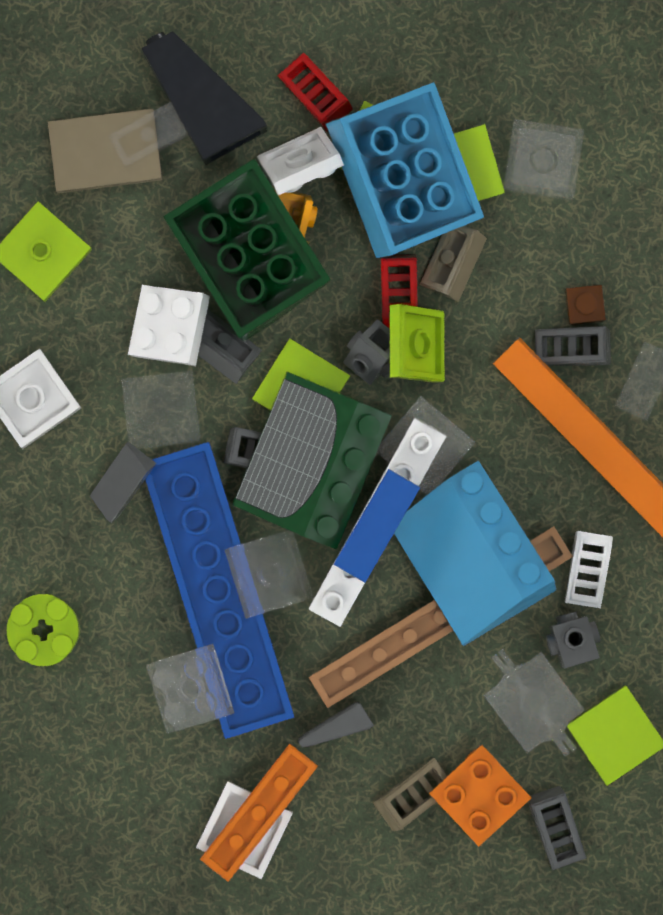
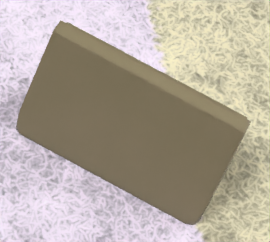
[420,226,487,302]

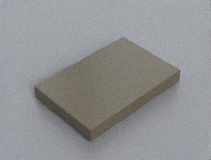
[48,108,163,194]

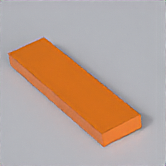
[200,743,318,882]

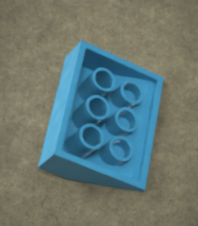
[326,82,484,258]
[394,460,556,646]

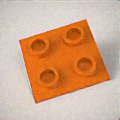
[429,745,532,847]

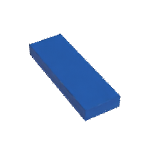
[333,469,420,583]

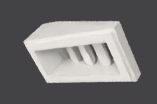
[565,531,613,608]

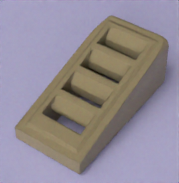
[373,758,447,831]

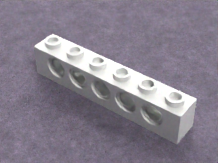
[309,417,446,627]

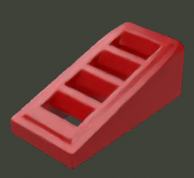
[277,53,353,132]
[381,254,418,329]

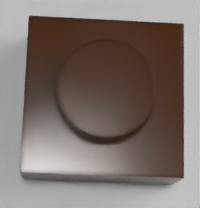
[565,285,606,325]

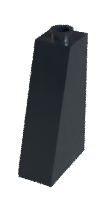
[142,31,267,166]

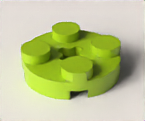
[6,594,80,666]

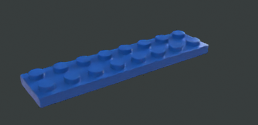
[145,442,295,739]

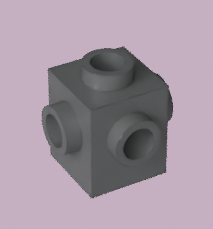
[343,319,390,385]
[546,611,601,668]

